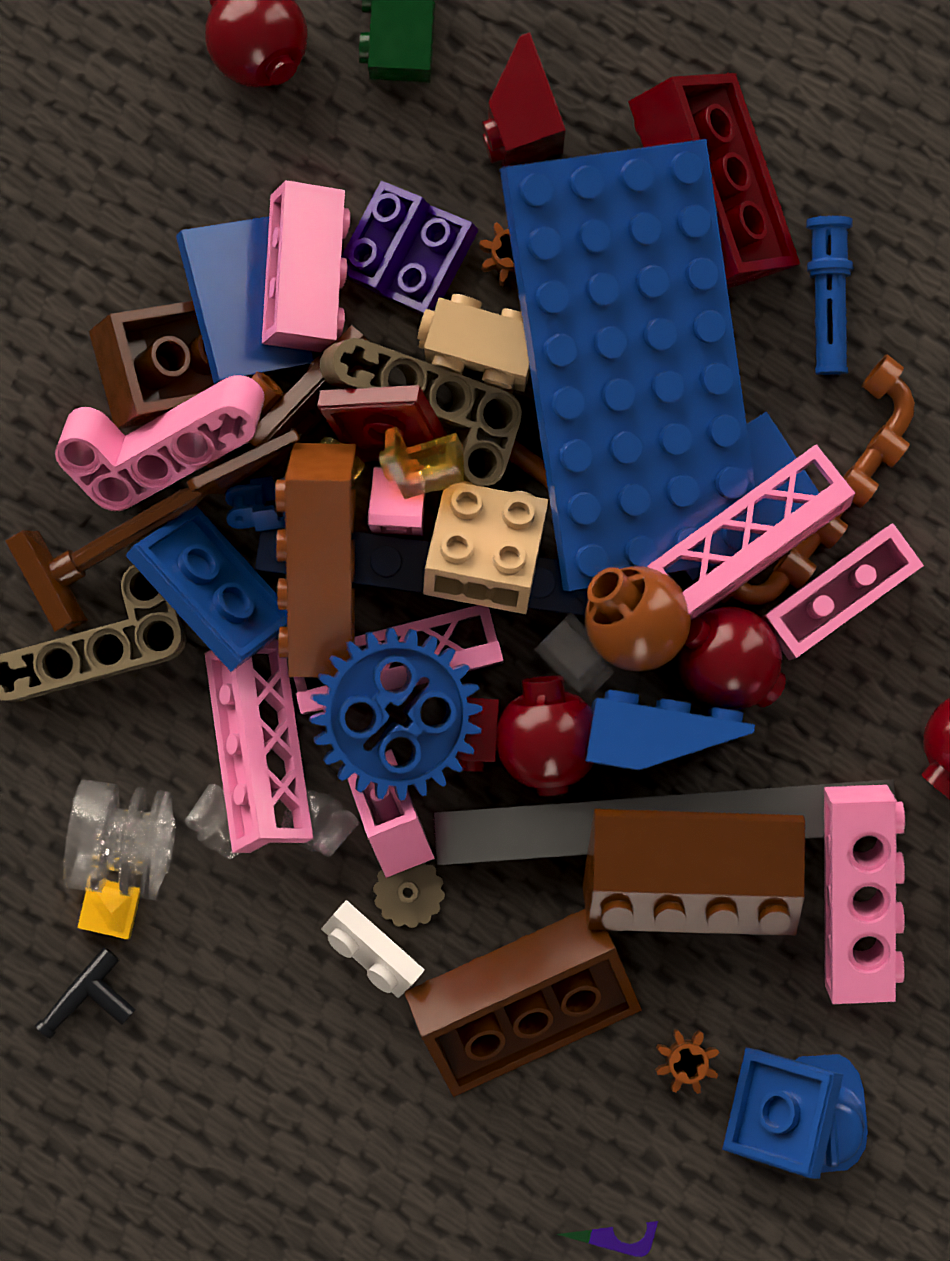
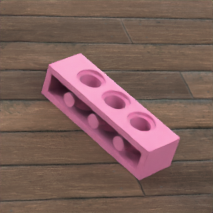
[824,785,905,1004]

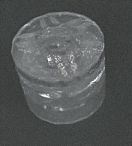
[64,780,176,900]

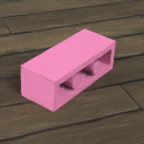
[261,180,350,353]
[762,523,924,661]

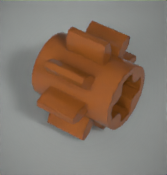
[479,222,516,286]
[655,1029,719,1094]

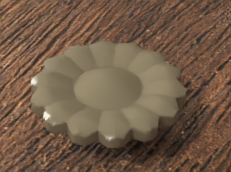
[373,863,445,928]

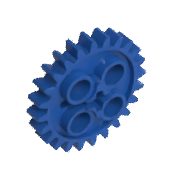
[309,628,483,800]

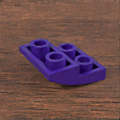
[341,181,479,316]

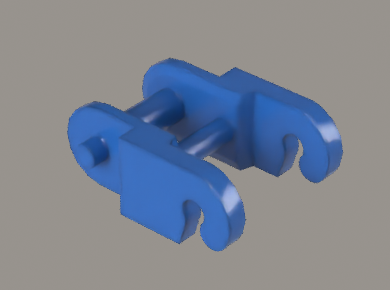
[225,476,286,531]

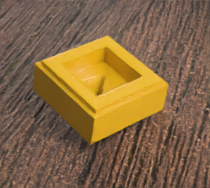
[77,876,142,940]

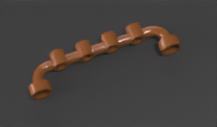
[720,354,915,606]

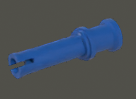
[806,216,853,375]

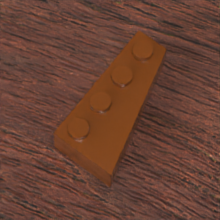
[275,443,356,677]

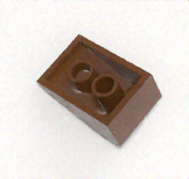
[89,301,275,429]

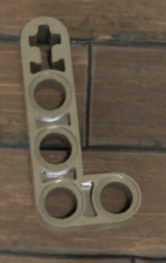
[320,338,522,487]
[0,565,186,702]

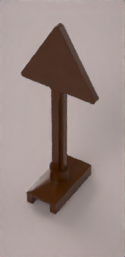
[5,429,301,632]

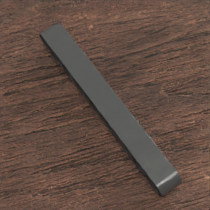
[433,779,896,865]

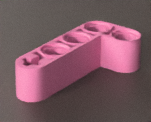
[55,375,264,511]

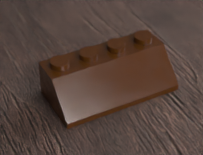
[583,809,805,935]
[404,909,642,1097]

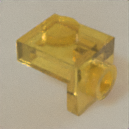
[379,427,464,499]

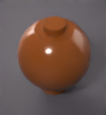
[585,566,691,672]

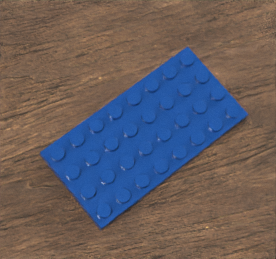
[500,139,762,591]

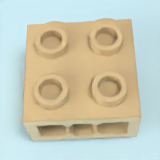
[417,294,530,394]
[423,480,549,614]

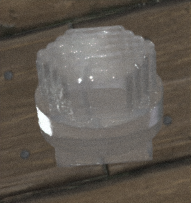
[185,784,238,859]
[281,789,359,857]

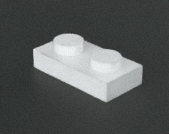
[321,900,424,998]

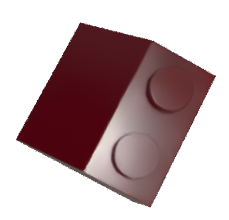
[482,32,566,168]

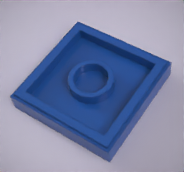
[722,1048,843,1179]

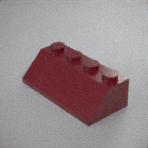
[628,73,800,289]

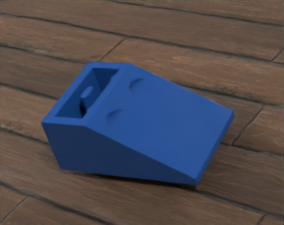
[585,690,755,770]

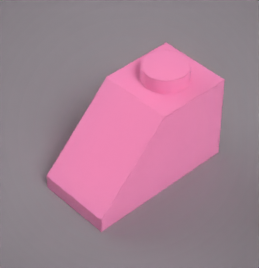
[368,459,427,537]
[347,749,435,878]

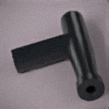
[35,947,136,1039]

